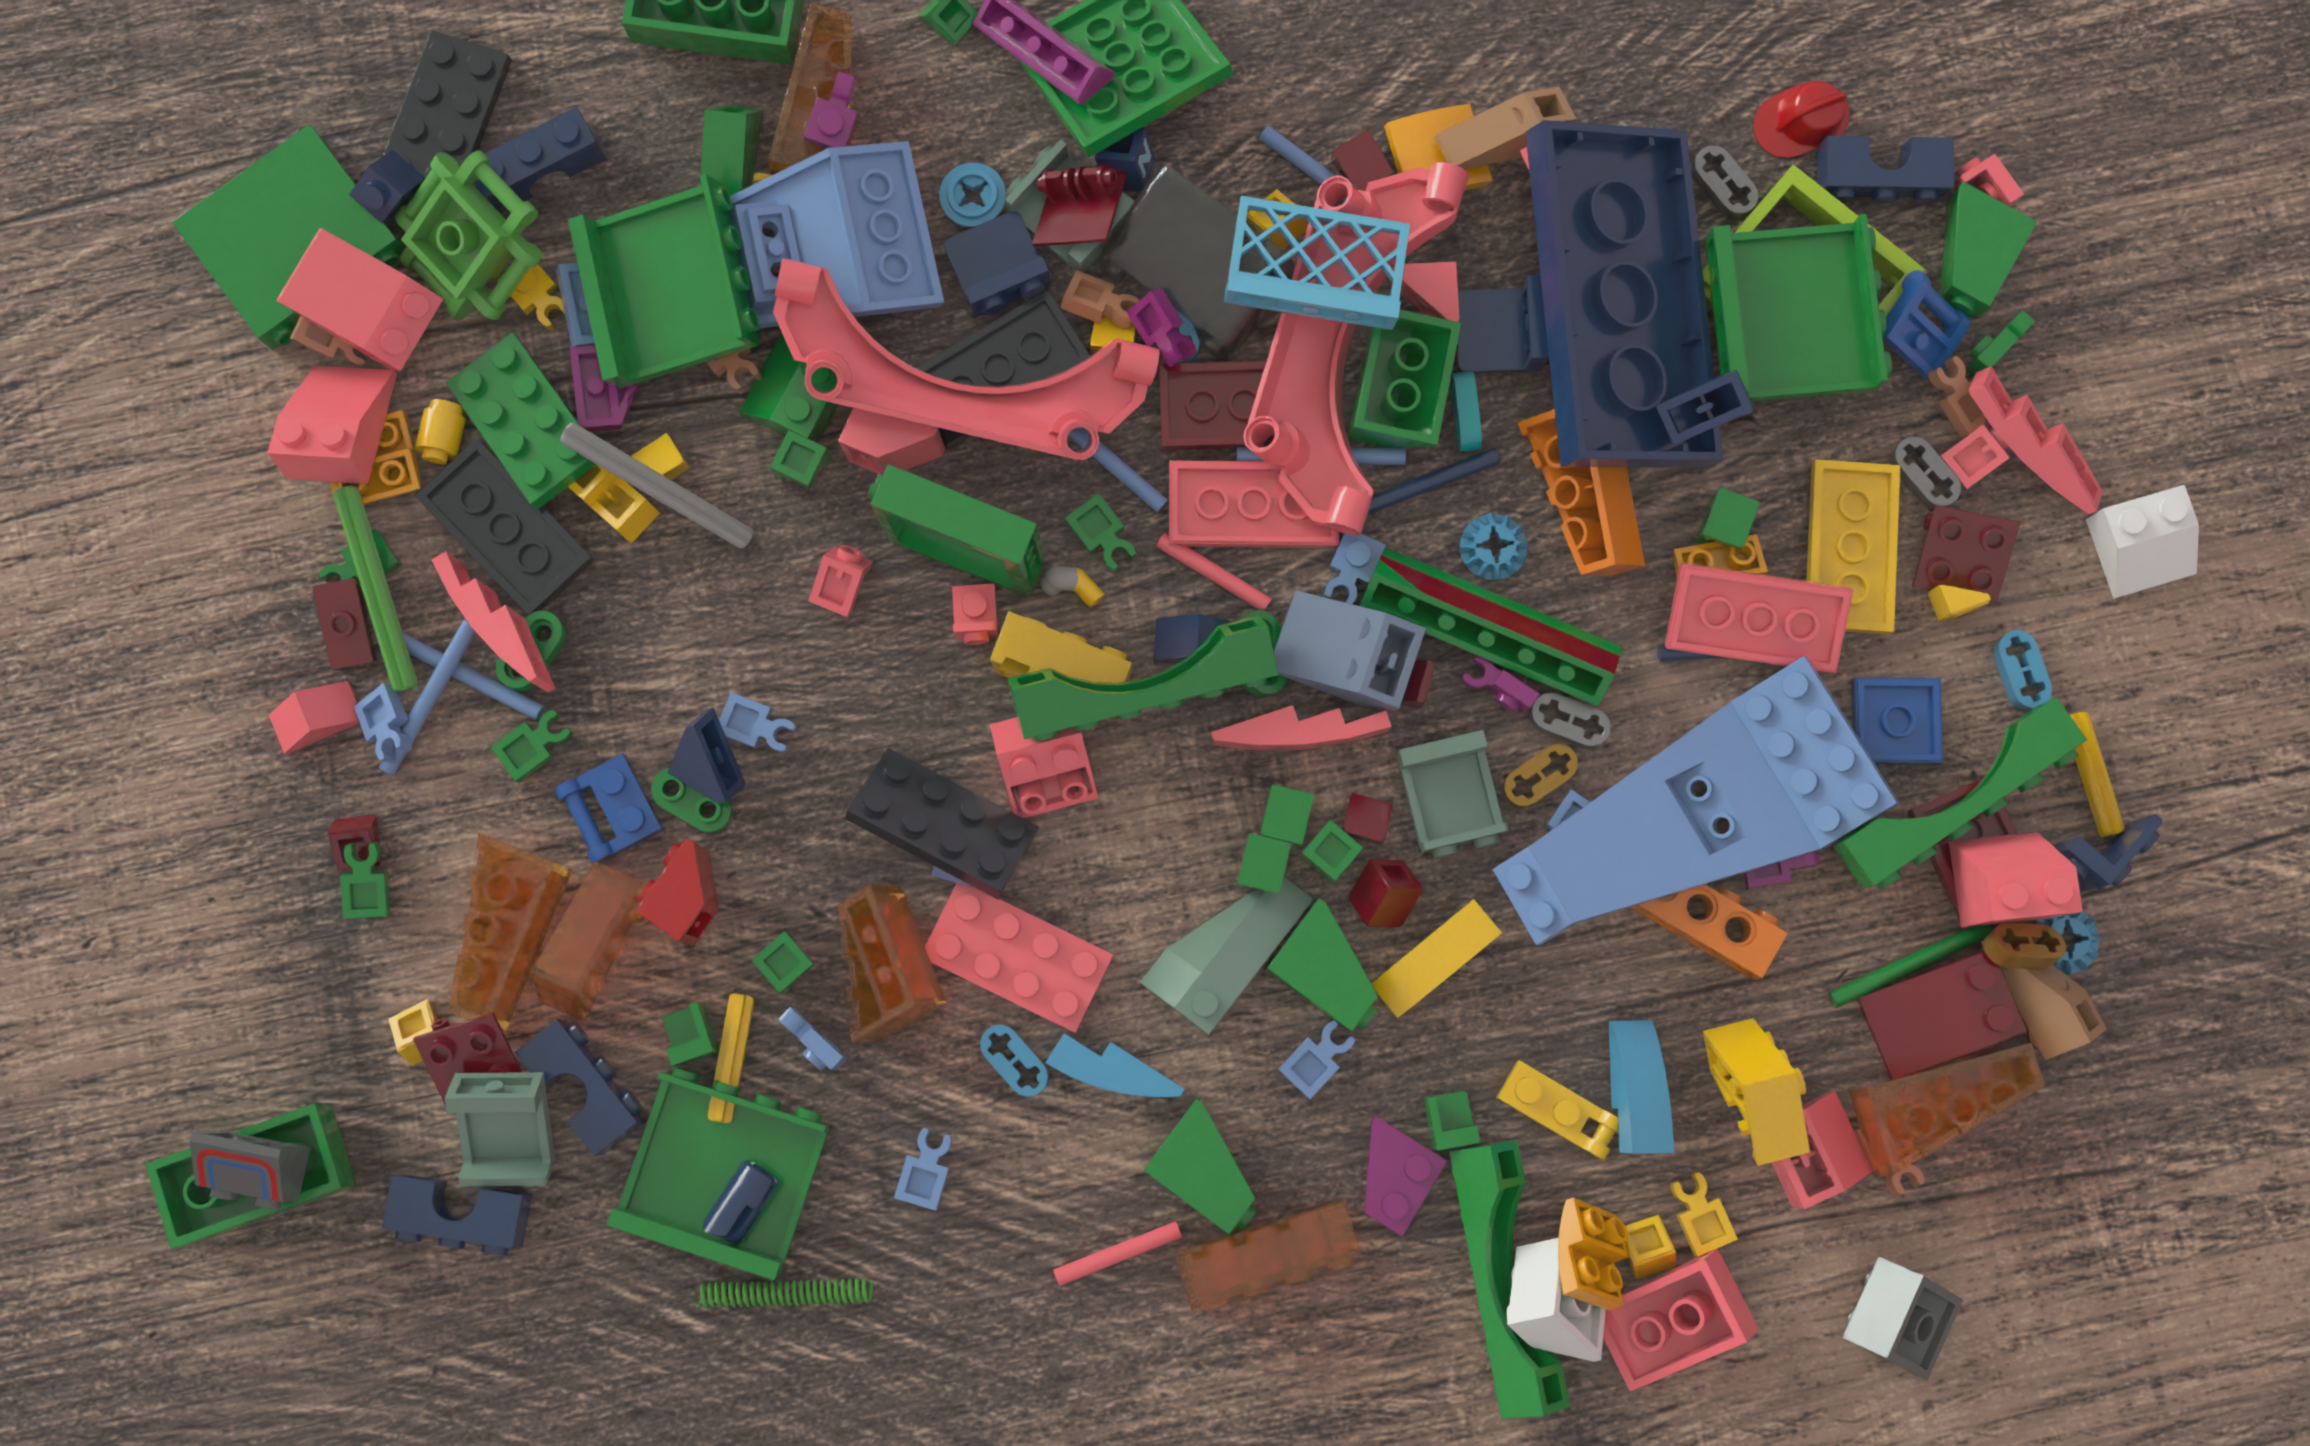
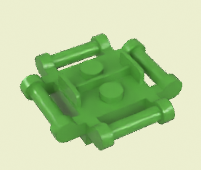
[395,150,543,321]

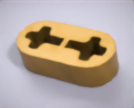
[1502,744,1578,808]
[1983,923,2066,969]

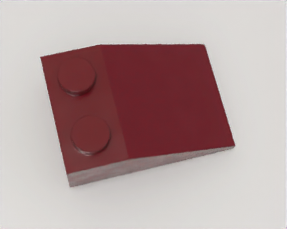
[1857,950,2027,1080]

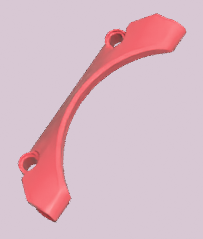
[1244,162,1469,535]
[773,258,1160,460]

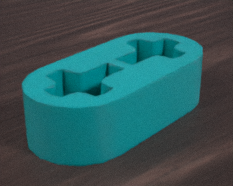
[1450,371,1482,452]

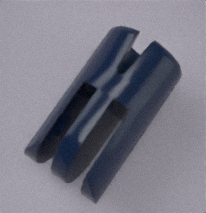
[702,1160,780,1245]

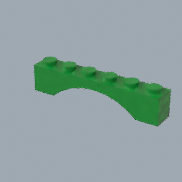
[1007,615,1278,741]
[1832,697,2087,890]
[1449,1139,1570,1419]

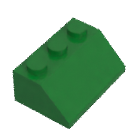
[1347,310,1461,448]
[739,324,868,443]

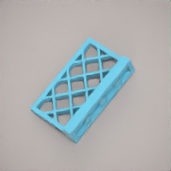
[1224,196,1410,330]

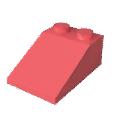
[276,228,443,371]
[267,365,397,484]
[1603,1248,1759,1392]

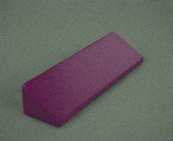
[972,0,1116,105]

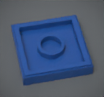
[1851,677,1943,765]

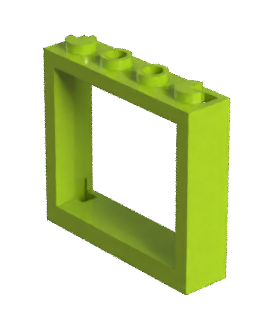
[1702,164,1925,316]

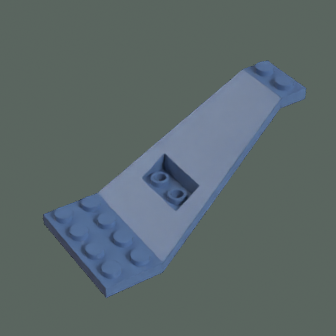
[556,141,944,347]
[1493,656,1900,945]

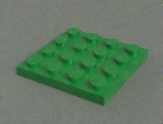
[1016,0,1233,158]

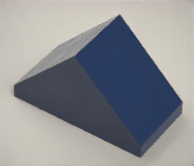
[1656,369,1755,445]
[1154,614,1233,663]
[668,707,746,804]

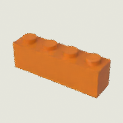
[1517,409,1645,577]

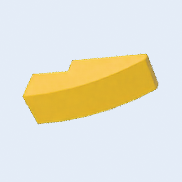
[568,465,660,544]
[1371,899,1502,1018]

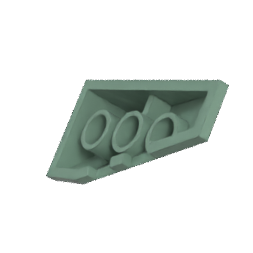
[1140,877,1314,1036]

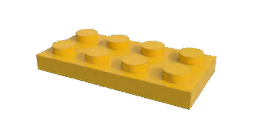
[1806,459,1900,635]

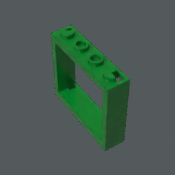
[868,464,1045,598]

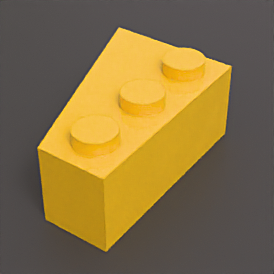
[990,611,1133,717]
[1703,1018,1810,1166]

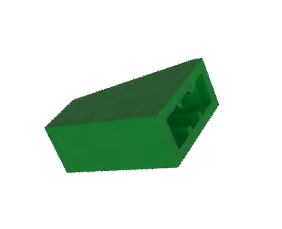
[700,105,763,196]
[1940,181,2037,318]
[1266,898,1378,1032]
[1144,1099,1257,1234]

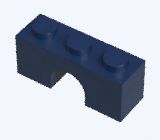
[474,106,606,214]
[1817,136,1954,204]
[515,1019,645,1156]
[382,1174,532,1255]

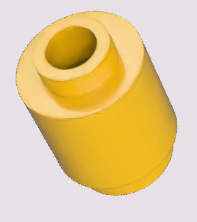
[415,399,466,465]

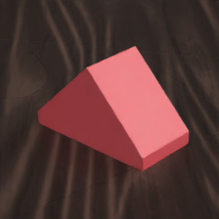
[1388,262,1460,322]
[269,681,360,754]

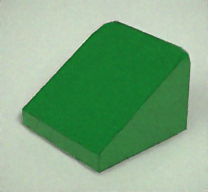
[918,0,978,46]

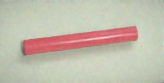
[1156,533,1272,611]
[1053,1221,1182,1286]

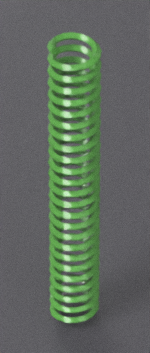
[696,1278,873,1309]

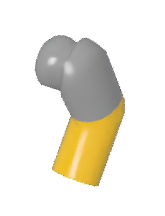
[1040,566,1105,609]

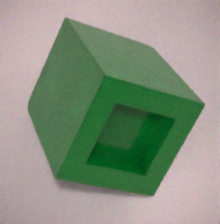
[770,430,832,489]
[1695,487,1760,549]
[1261,784,1314,848]
[1300,820,1363,885]
[1236,833,1292,894]
[751,931,815,995]
[663,1001,720,1066]
[1423,1091,1481,1151]

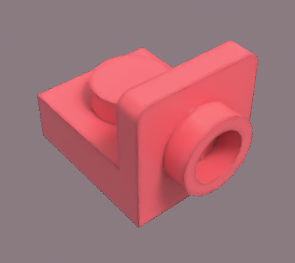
[1951,154,2024,208]
[1941,423,2012,489]
[808,545,873,617]
[952,583,999,645]

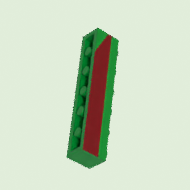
[1360,547,1622,706]

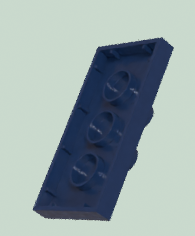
[1525,120,1724,468]

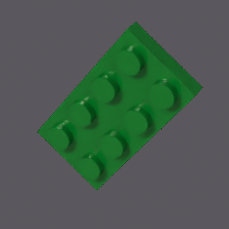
[446,332,597,510]

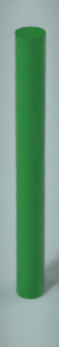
[1828,925,1992,1008]

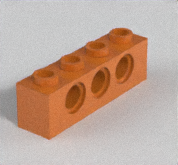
[1630,885,1788,980]

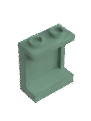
[1396,730,1509,859]
[445,1072,555,1188]

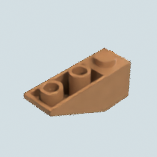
[1435,86,1577,169]
[1982,940,2107,1060]

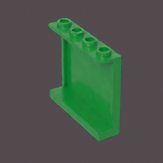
[172,124,405,350]
[568,174,760,388]
[1705,214,1892,402]
[607,1066,831,1280]

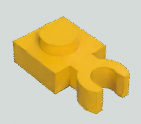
[496,265,565,331]
[1670,1172,1738,1257]

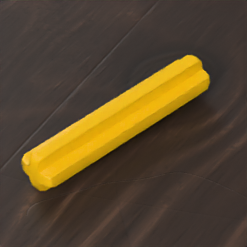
[2070,712,2125,837]
[707,994,755,1123]

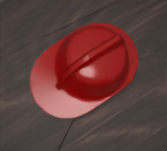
[1753,80,1850,158]

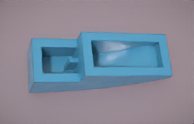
[1609,1020,1674,1154]
[1045,1033,1185,1097]

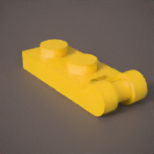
[1496,1060,1619,1161]

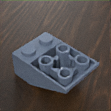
[1274,590,1426,714]

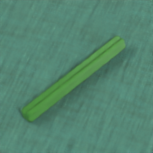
[333,486,418,692]

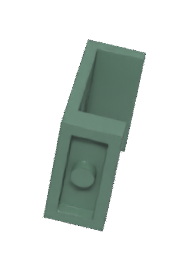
[1005,139,1137,273]

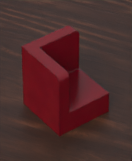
[1331,130,1394,191]
[1349,859,1423,927]

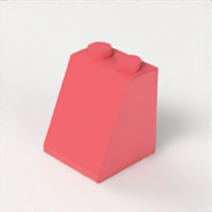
[1949,832,2083,928]

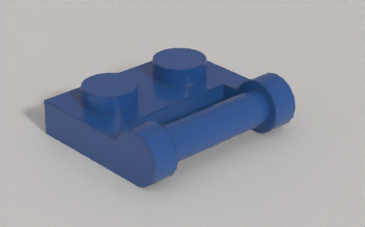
[1882,270,1971,380]
[554,753,664,865]

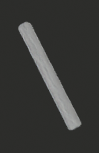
[560,423,754,549]

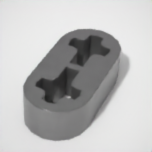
[1691,146,1759,220]
[1890,437,1961,510]
[1529,693,1611,749]

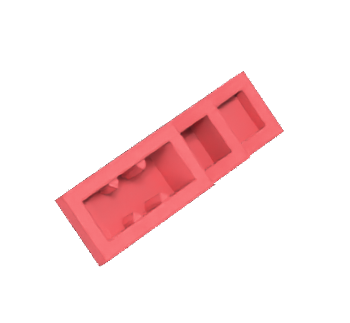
[1968,366,2103,515]
[431,551,556,693]
[1211,705,1392,751]

